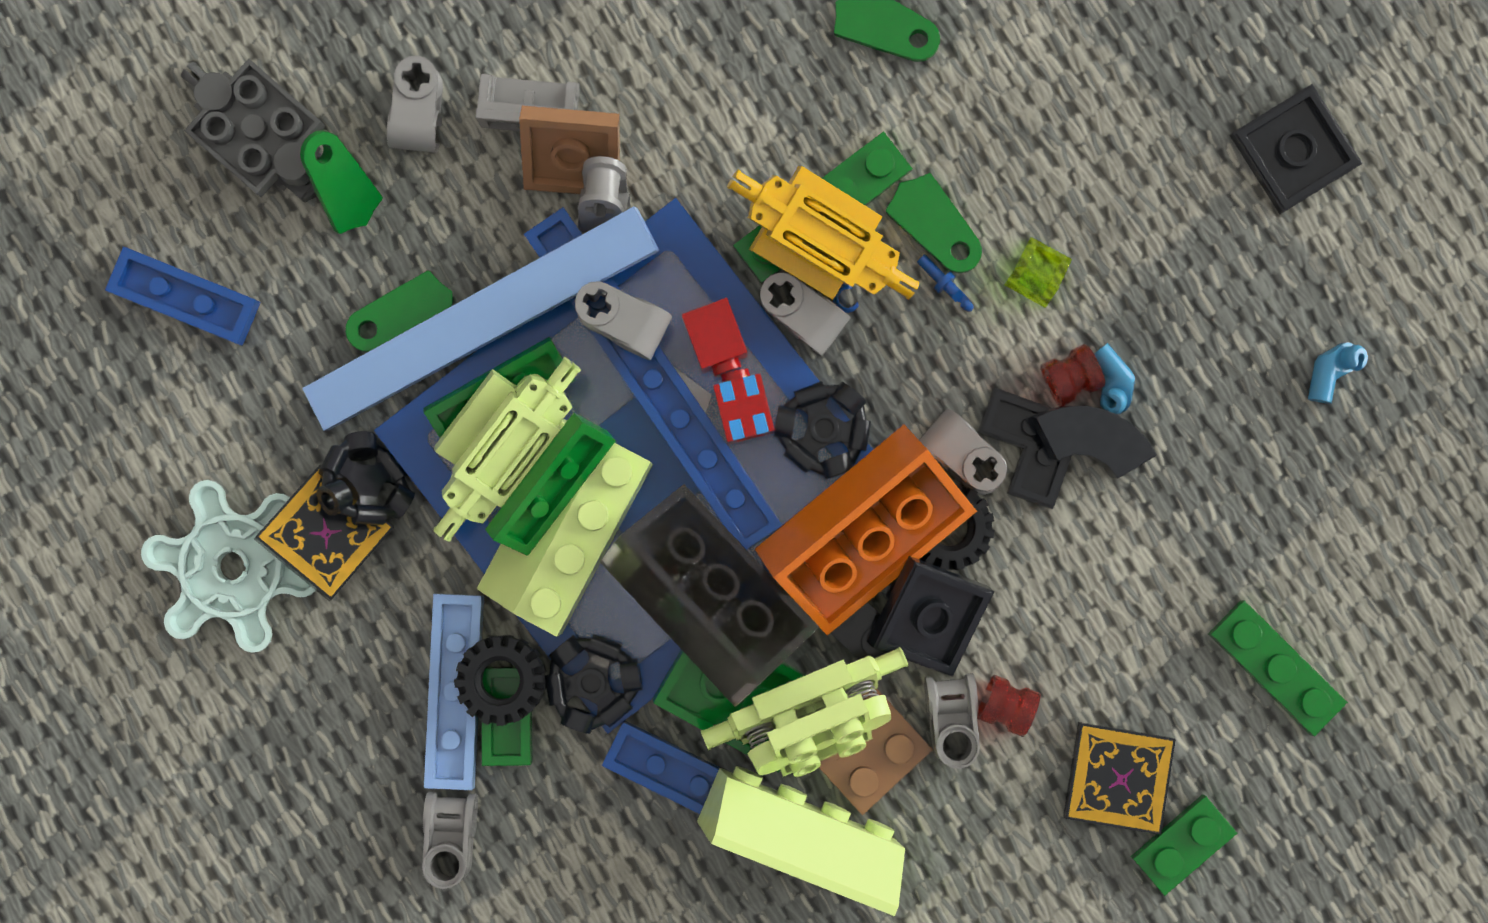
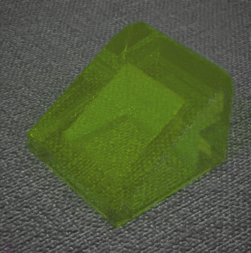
[1004,237,1072,308]

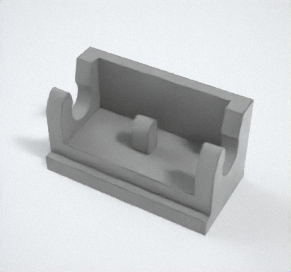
[475,74,580,131]

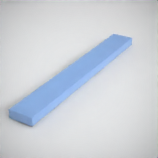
[302,206,660,431]

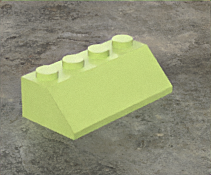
[477,420,653,637]
[697,766,905,916]

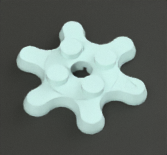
[141,480,316,653]

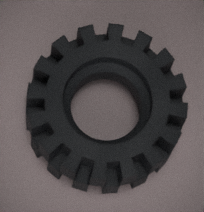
[920,483,995,570]
[454,635,547,726]

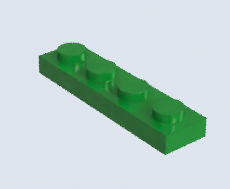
[733,131,913,285]

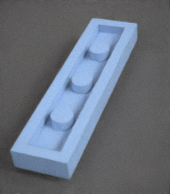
[424,594,484,790]

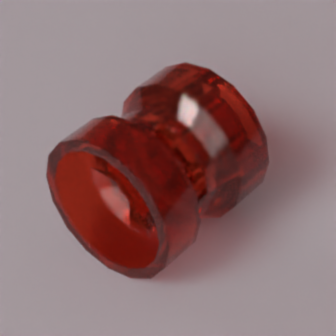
[1040,344,1105,407]
[977,675,1041,737]

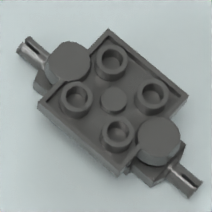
[181,58,325,203]

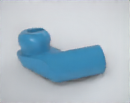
[1308,342,1368,404]
[1089,343,1135,414]

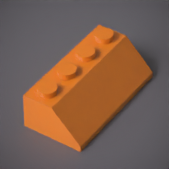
[755,424,977,636]

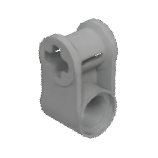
[387,55,443,153]
[578,156,630,232]
[760,273,851,356]
[575,281,673,360]
[919,408,1007,495]
[924,673,980,769]
[422,791,478,889]

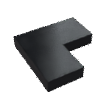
[977,387,1072,509]

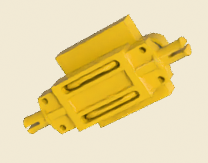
[727,166,919,300]

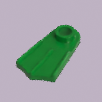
[834,0,940,62]
[300,130,383,234]
[886,173,982,273]
[345,271,453,352]

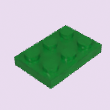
[652,616,805,773]

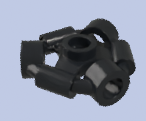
[773,381,871,480]
[317,431,415,525]
[545,634,643,734]

